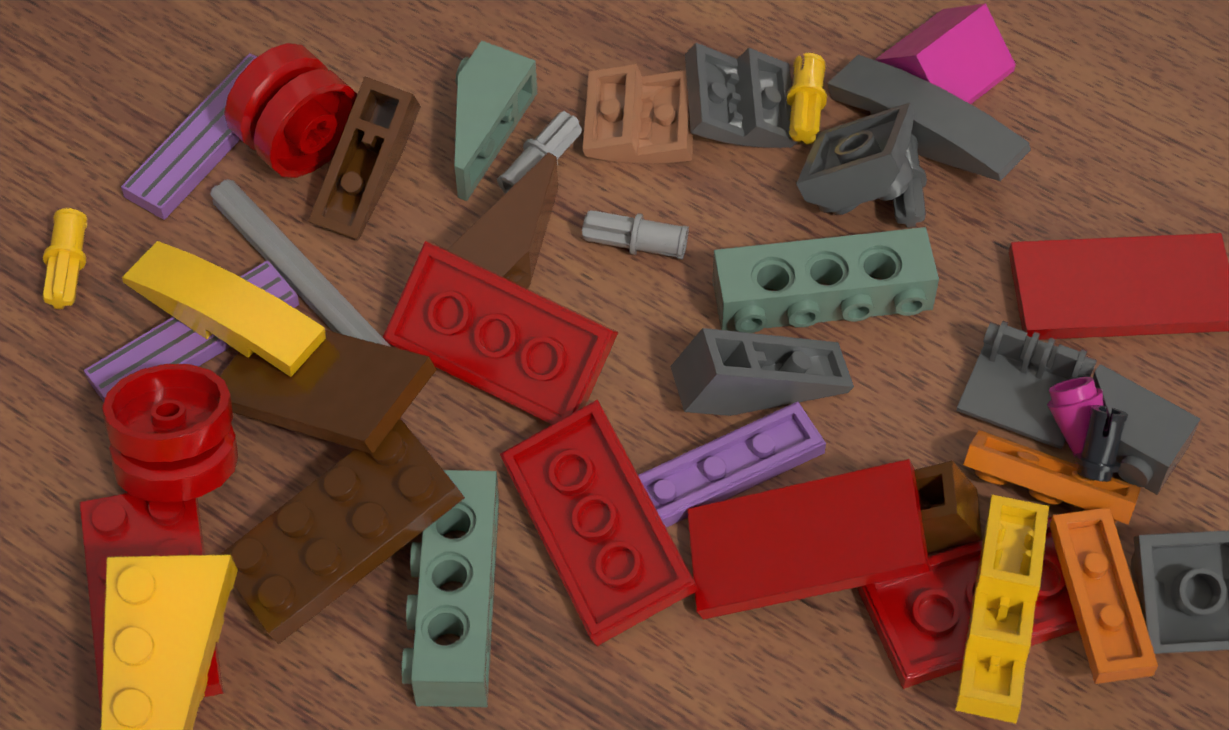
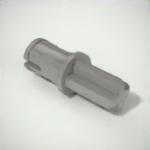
[497,111,582,193]
[582,210,689,260]

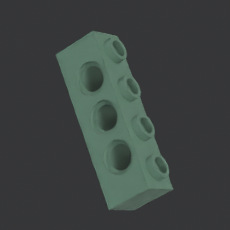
[712,227,939,333]
[402,470,499,707]

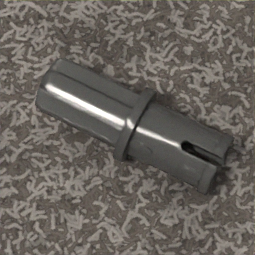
[892,134,927,228]

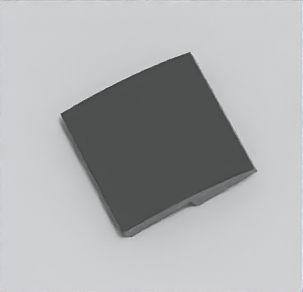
[685,43,798,148]

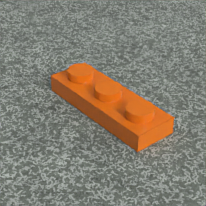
[963,430,1141,525]
[1049,507,1158,684]

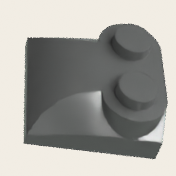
[796,102,915,215]
[1131,530,1229,654]

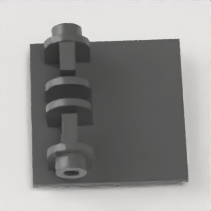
[956,321,1097,449]

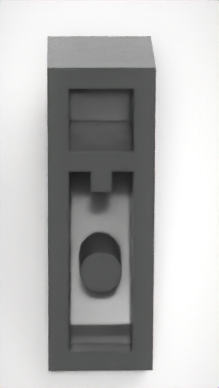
[670,328,854,416]

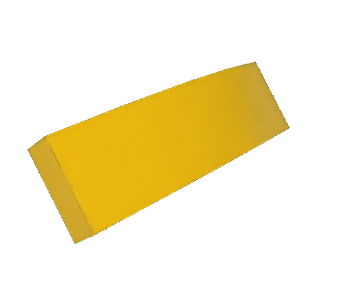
[122,241,326,377]
[955,495,1049,724]

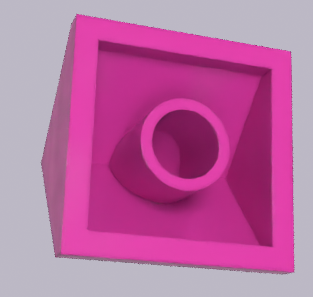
[875,3,1016,104]

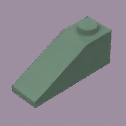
[454,41,538,201]

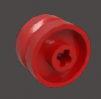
[224,43,357,178]
[102,364,238,502]

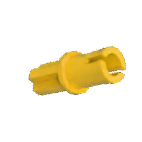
[787,53,827,144]
[42,208,87,310]

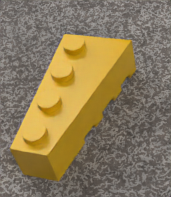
[101,555,238,730]

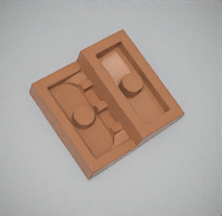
[582,64,693,164]

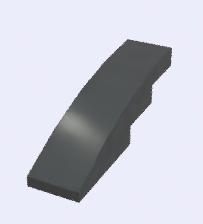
[827,54,1031,181]

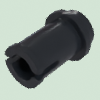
[1074,405,1128,482]

